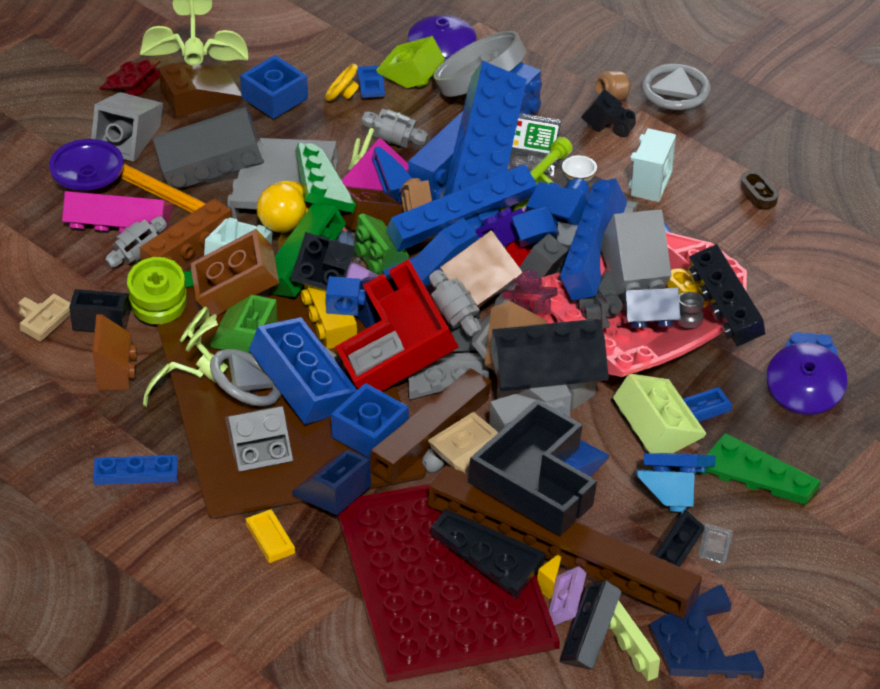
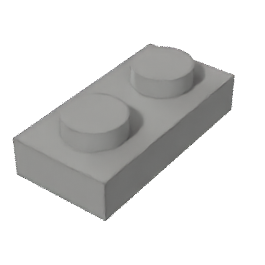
[348,331,405,376]

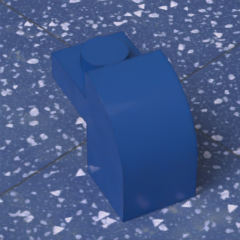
[512,208,559,248]

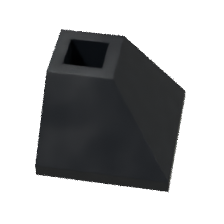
[290,232,355,291]

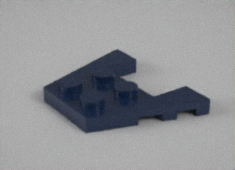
[649,584,764,679]

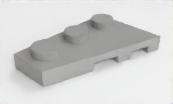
[409,353,489,400]

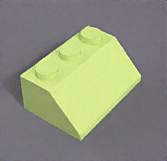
[613,374,706,453]

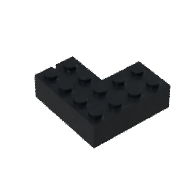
[468,399,597,536]

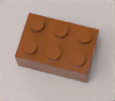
[190,229,279,316]

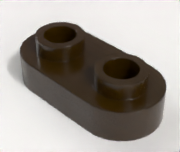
[740,170,779,209]

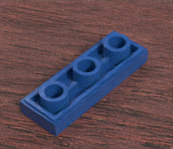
[93,455,178,485]

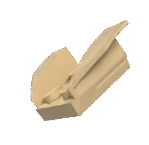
[428,412,498,474]

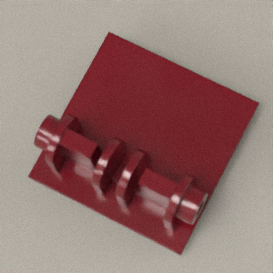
[99,60,160,97]

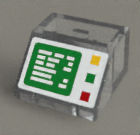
[508,113,562,176]

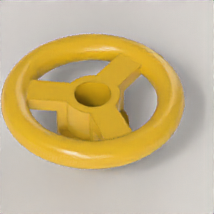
[325,64,359,101]

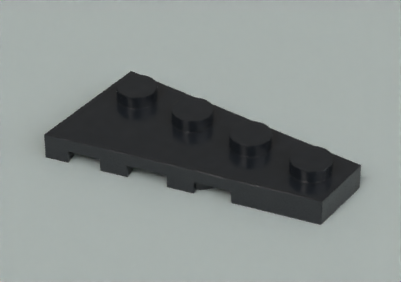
[431,509,546,598]

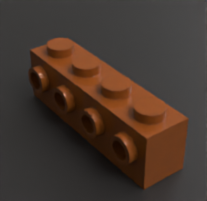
[139,199,232,267]

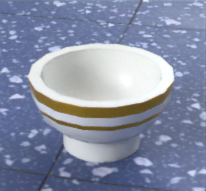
[562,155,597,184]

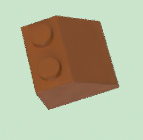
[93,314,137,390]

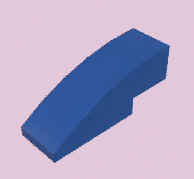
[372,146,412,213]

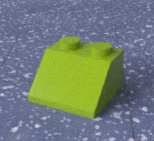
[376,36,445,88]

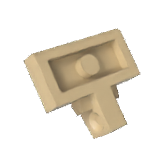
[18,293,70,342]

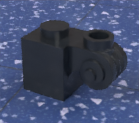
[581,89,636,137]

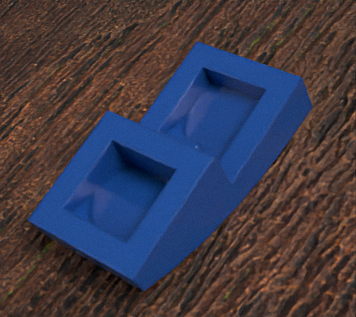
[357,65,385,98]

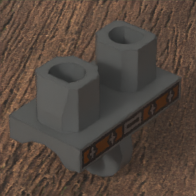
[576,289,623,328]

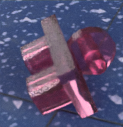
[503,270,558,314]

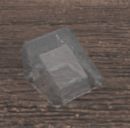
[699,523,733,563]

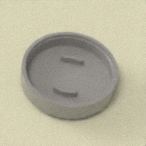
[433,31,526,97]

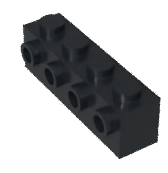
[688,244,766,347]

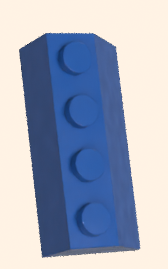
[249,317,357,424]

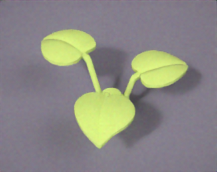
[140,0,248,66]
[143,306,228,407]

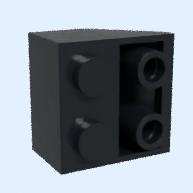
[69,289,131,332]

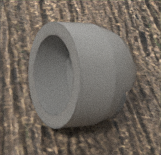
[422,449,446,473]

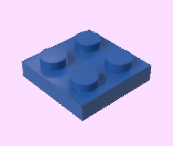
[644,453,716,472]

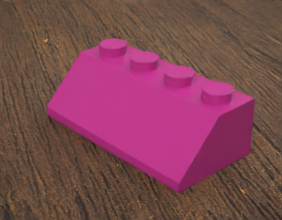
[62,191,173,235]

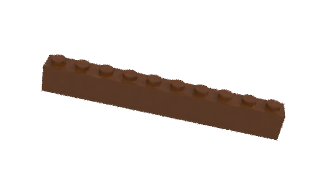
[428,465,702,619]

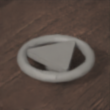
[642,64,711,110]
[210,349,282,406]

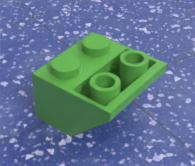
[354,213,409,275]
[210,295,278,354]

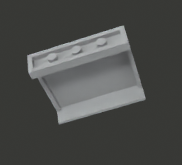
[227,138,339,219]

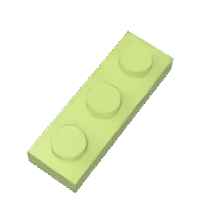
[608,600,660,681]

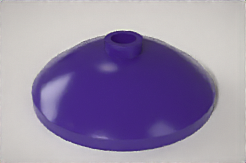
[408,15,477,61]
[49,139,124,191]
[766,343,848,415]

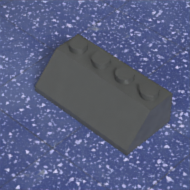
[153,107,264,189]

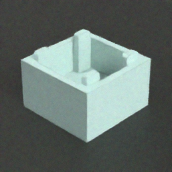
[628,128,676,202]
[204,218,272,256]

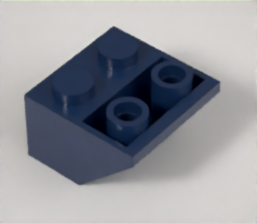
[292,449,371,515]

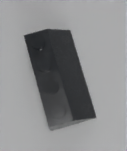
[491,318,609,391]

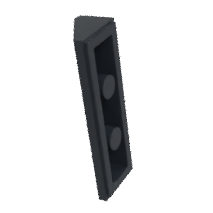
[649,509,706,567]
[559,581,621,669]

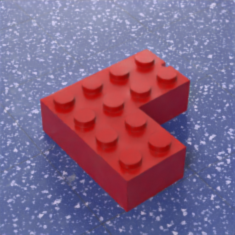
[335,259,459,391]

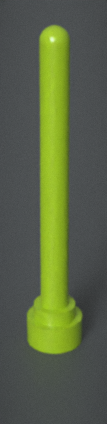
[499,137,573,211]

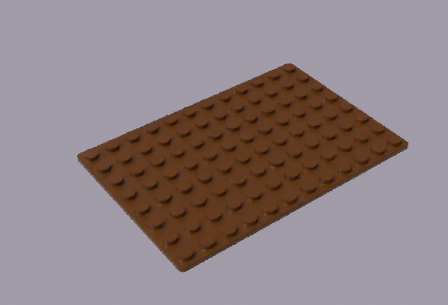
[157,285,426,518]

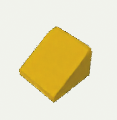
[537,555,561,599]

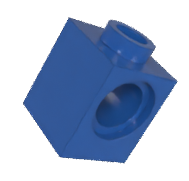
[326,276,366,316]

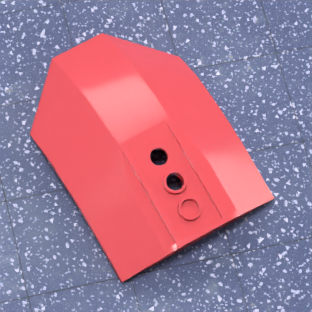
[520,232,747,377]

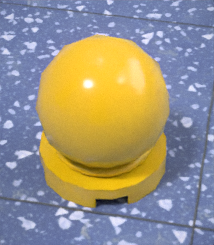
[257,180,312,233]

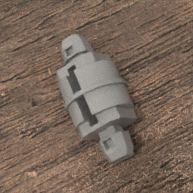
[361,108,428,148]
[105,216,167,268]
[429,270,481,336]

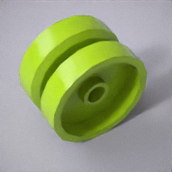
[127,257,187,324]

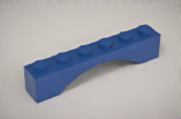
[386,164,537,252]
[560,178,627,301]

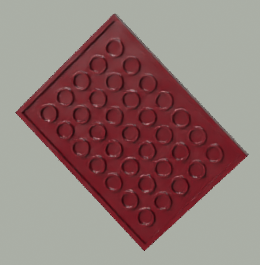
[337,484,560,682]

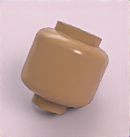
[595,71,631,101]

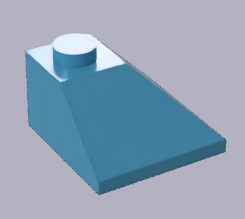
[635,469,694,512]

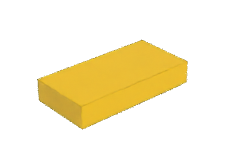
[246,509,295,563]

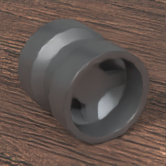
[677,292,704,328]

